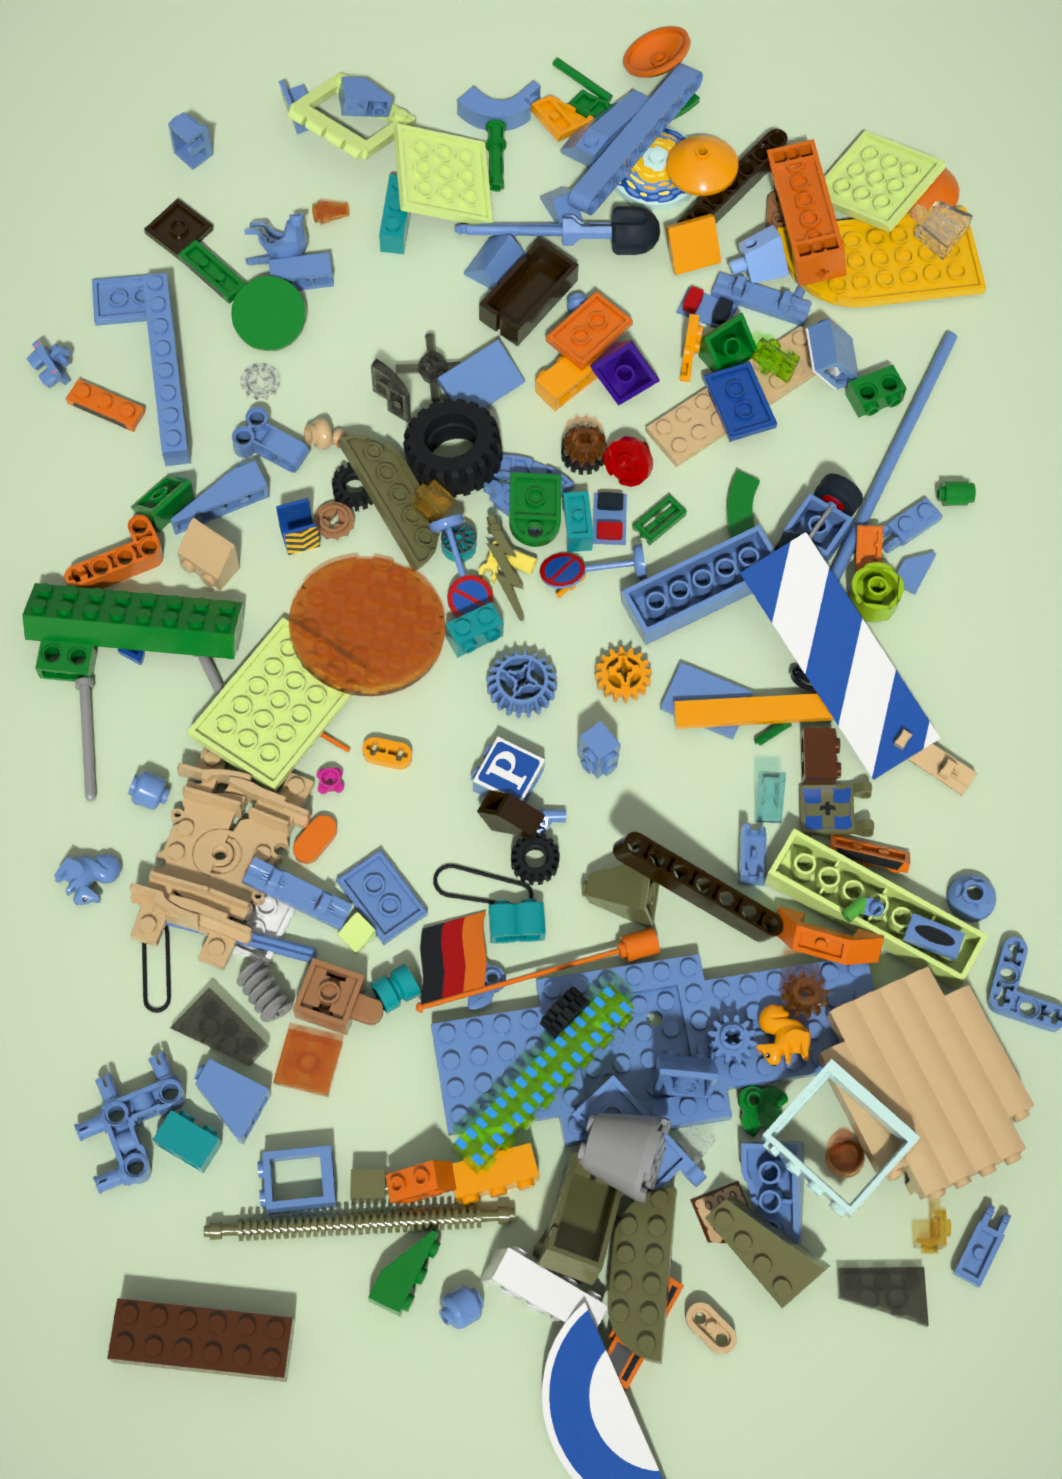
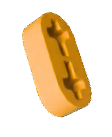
[362,737,412,770]

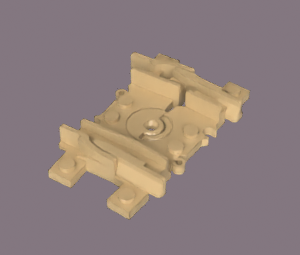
[129,747,314,971]

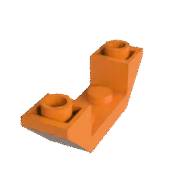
[776,906,885,965]

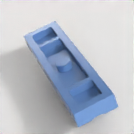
[711,272,812,327]
[241,857,352,931]

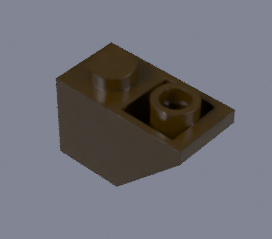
[477,790,545,838]

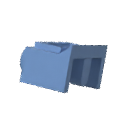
[168,112,213,170]

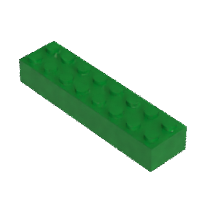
[22,583,243,659]

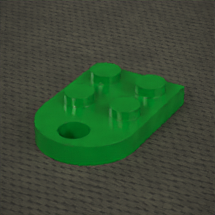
[509,472,561,547]

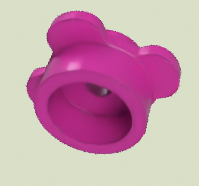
[316,768,344,794]

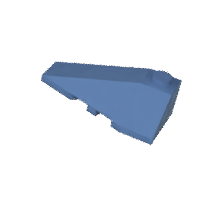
[560,90,650,168]
[741,1141,804,1245]

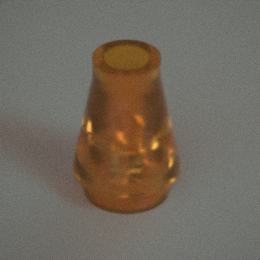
[312,200,349,225]

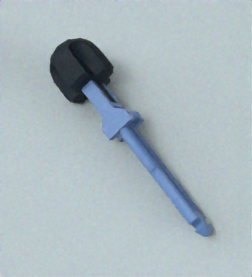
[454,206,661,255]

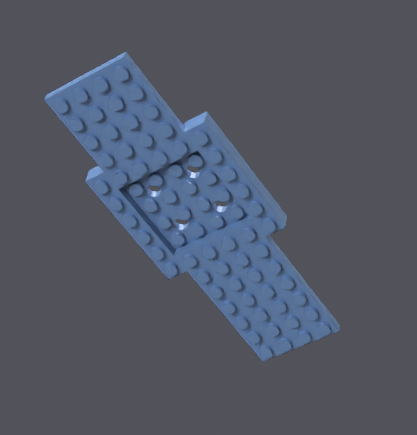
[431,954,874,1148]

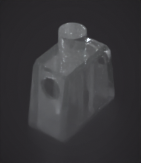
[910,201,973,260]

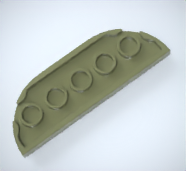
[337,435,440,572]
[608,1188,677,1364]

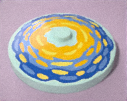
[614,127,693,210]

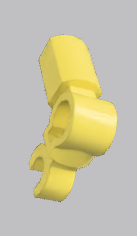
[479,541,538,584]

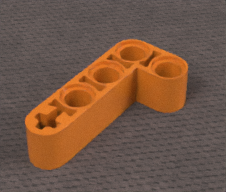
[64,515,164,589]

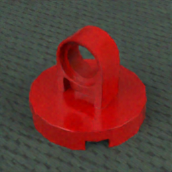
[604,436,653,487]

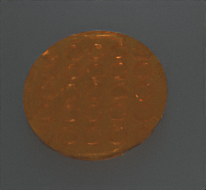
[289,557,445,696]

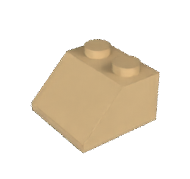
[177,518,240,591]

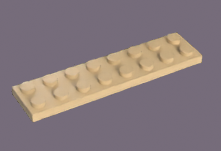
[646,326,816,467]

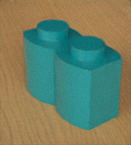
[488,899,546,944]

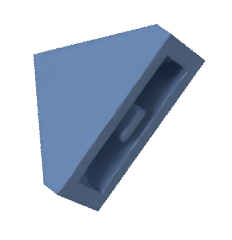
[540,187,584,224]

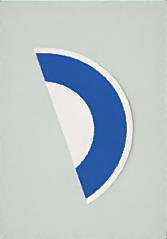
[542,1302,663,1479]

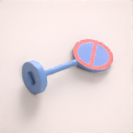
[428,514,493,618]
[539,543,647,589]

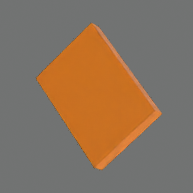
[546,291,633,371]

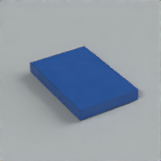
[703,362,777,442]

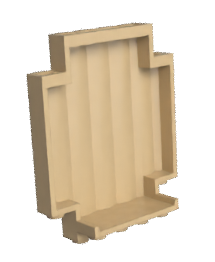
[817,966,1034,1201]

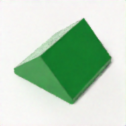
[698,313,759,372]
[131,474,195,533]

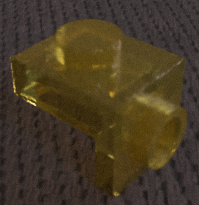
[913,1210,951,1254]

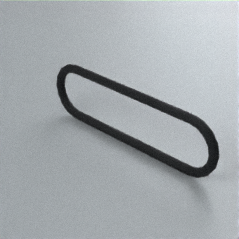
[142,925,171,1013]

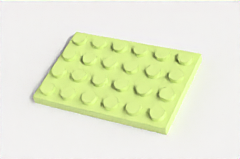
[187,617,368,792]

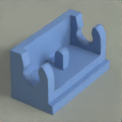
[738,824,767,886]

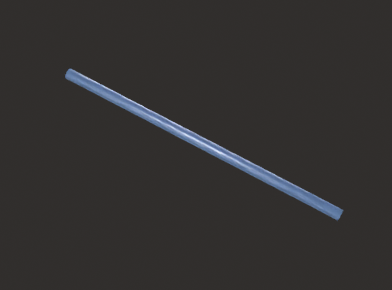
[831,332,957,582]

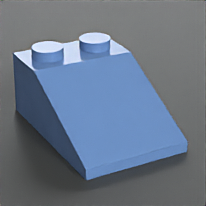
[653,1051,718,1099]

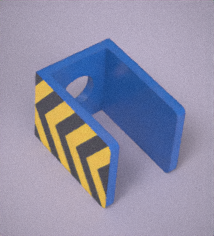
[276,498,320,555]

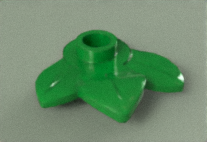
[738,1086,788,1137]

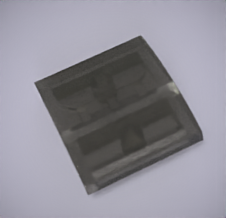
[371,358,411,423]

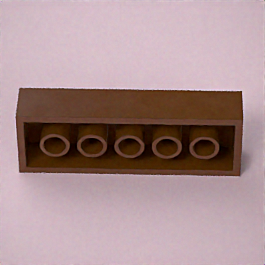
[107,1298,295,1382]

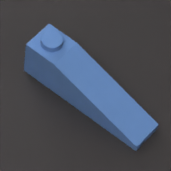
[170,461,269,535]

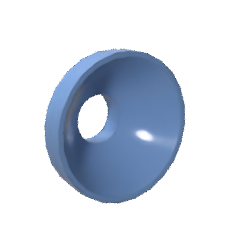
[946,873,996,922]

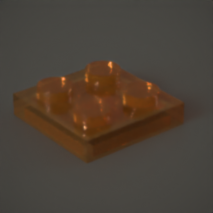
[273,1028,343,1097]

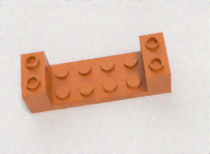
[767,139,847,286]

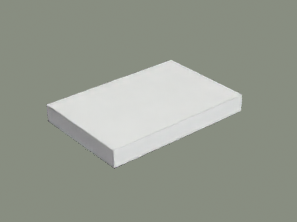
[232,895,296,967]

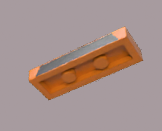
[66,379,145,432]
[829,835,910,873]

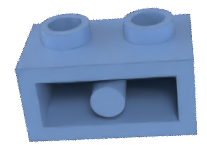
[577,721,621,779]

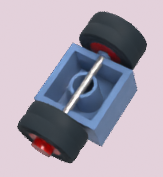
[774,473,863,564]

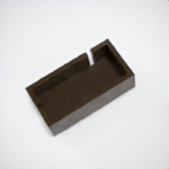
[479,239,579,347]

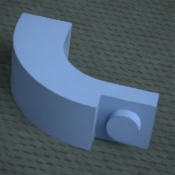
[457,81,541,131]

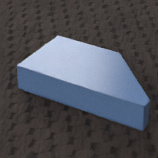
[897,552,936,595]

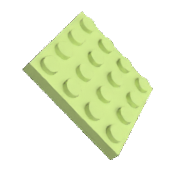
[394,123,493,224]
[825,130,945,233]

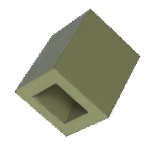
[350,1169,389,1203]

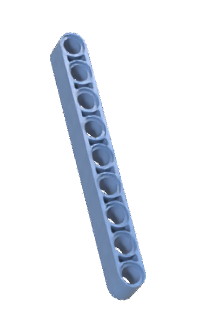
[568,63,703,215]

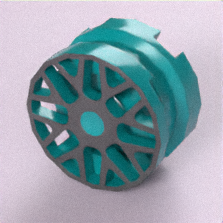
[441,522,477,562]

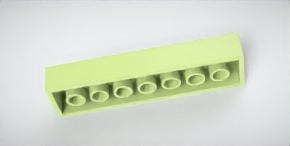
[765,829,988,990]

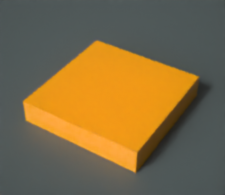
[665,214,722,275]

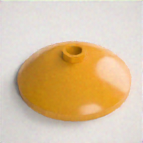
[666,135,738,196]

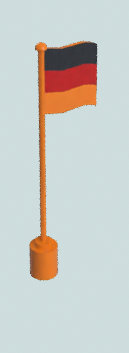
[416,911,660,1013]

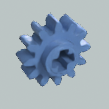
[707,1015,757,1066]

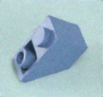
[338,77,393,117]

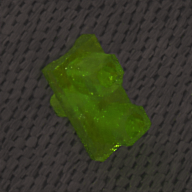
[751,337,800,383]

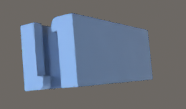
[268,252,334,291]

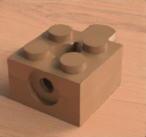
[293,958,383,1035]

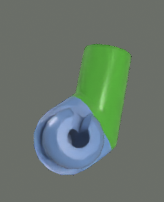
[841,897,884,922]

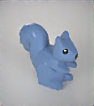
[54,853,121,905]

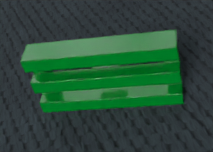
[632,494,687,545]

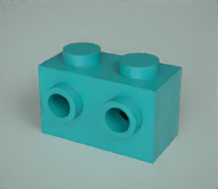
[445,602,504,658]

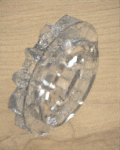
[240,363,280,400]

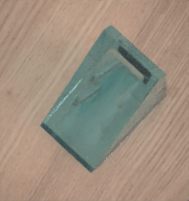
[755,771,786,823]

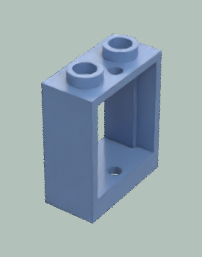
[257,1145,337,1215]

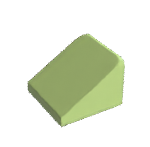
[338,912,376,954]

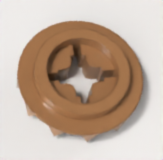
[313,502,354,541]

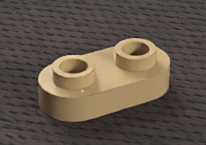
[685,1302,737,1355]

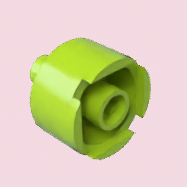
[848,562,904,622]

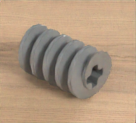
[236,959,293,1022]

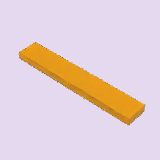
[673,694,833,729]

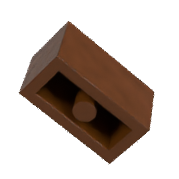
[800,728,841,785]

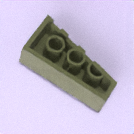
[705,1196,830,1308]

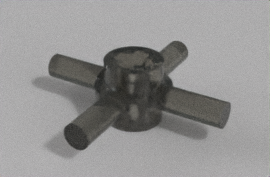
[395,333,463,402]

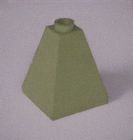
[582,858,660,928]

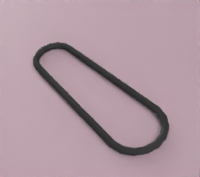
[433,864,533,904]

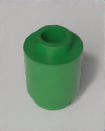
[936,480,976,506]

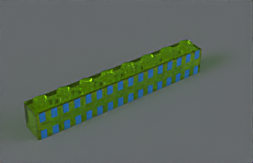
[452,984,634,1174]

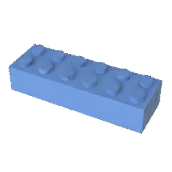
[621,524,775,645]

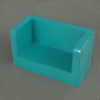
[562,491,594,552]

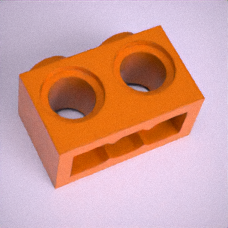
[386,1160,457,1204]

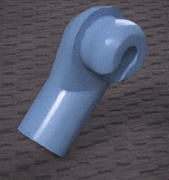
[537,809,566,834]

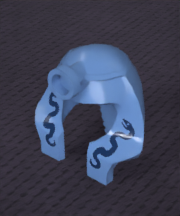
[244,213,307,265]

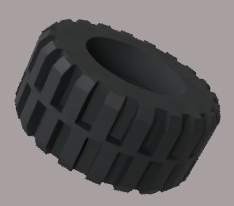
[403,398,503,498]

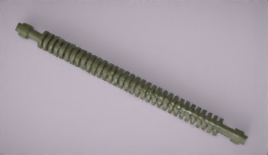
[204,1205,515,1241]

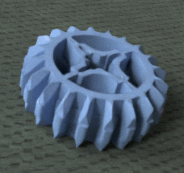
[486,648,557,719]

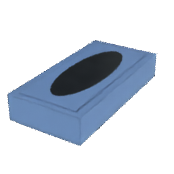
[903,913,965,961]

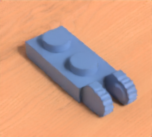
[883,497,943,554]
[952,1204,1011,1288]

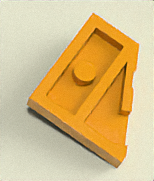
[531,95,594,142]
[680,314,703,382]

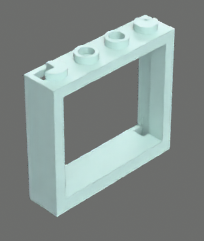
[762,1059,920,1219]

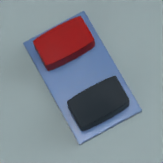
[676,286,738,328]
[593,492,627,545]

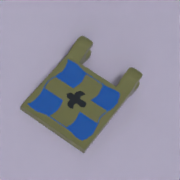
[799,781,874,837]

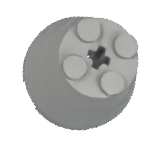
[578,1113,671,1204]

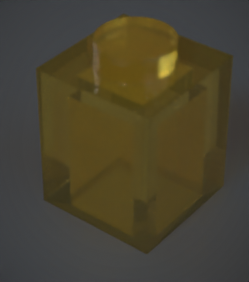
[411,479,457,523]

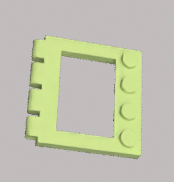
[288,72,416,160]

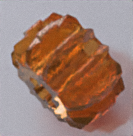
[563,423,607,467]
[781,971,829,1020]

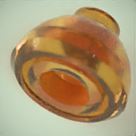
[825,1138,865,1178]

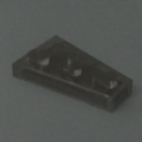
[170,987,269,1066]
[837,1267,929,1327]

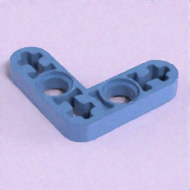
[987,937,1062,1032]

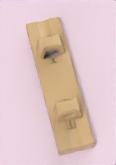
[893,729,977,795]

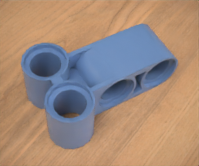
[232,407,310,473]

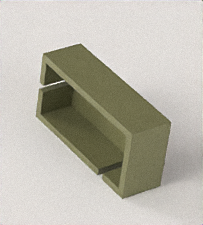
[538,1151,622,1285]

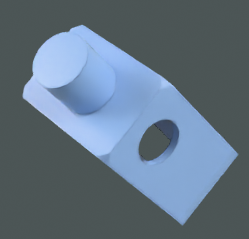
[728,225,789,283]

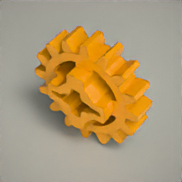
[595,647,652,704]

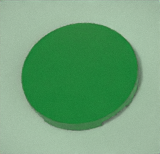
[231,276,306,351]

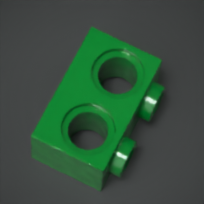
[845,365,907,418]
[35,640,97,682]

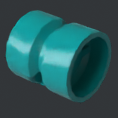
[370,963,421,1014]

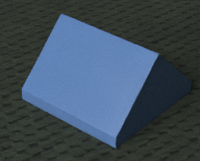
[464,234,526,290]

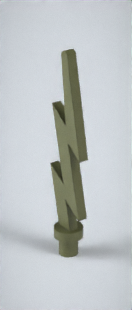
[486,515,524,621]

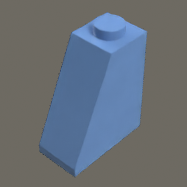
[195,1059,271,1145]

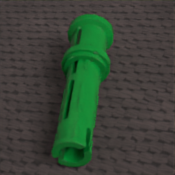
[485,120,507,192]

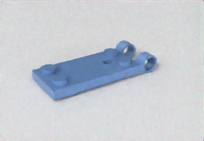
[571,1075,707,1193]

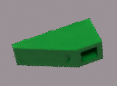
[368,1230,441,1317]

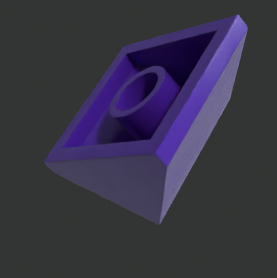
[590,340,660,406]

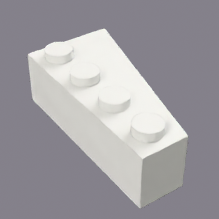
[480,1246,608,1328]

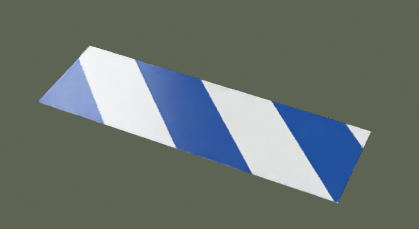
[740,532,940,780]

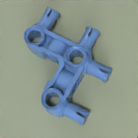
[74,1052,186,1194]

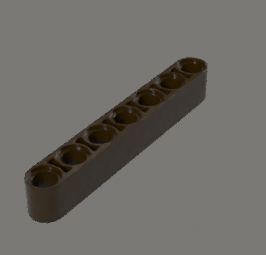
[677,129,788,223]
[613,832,784,942]

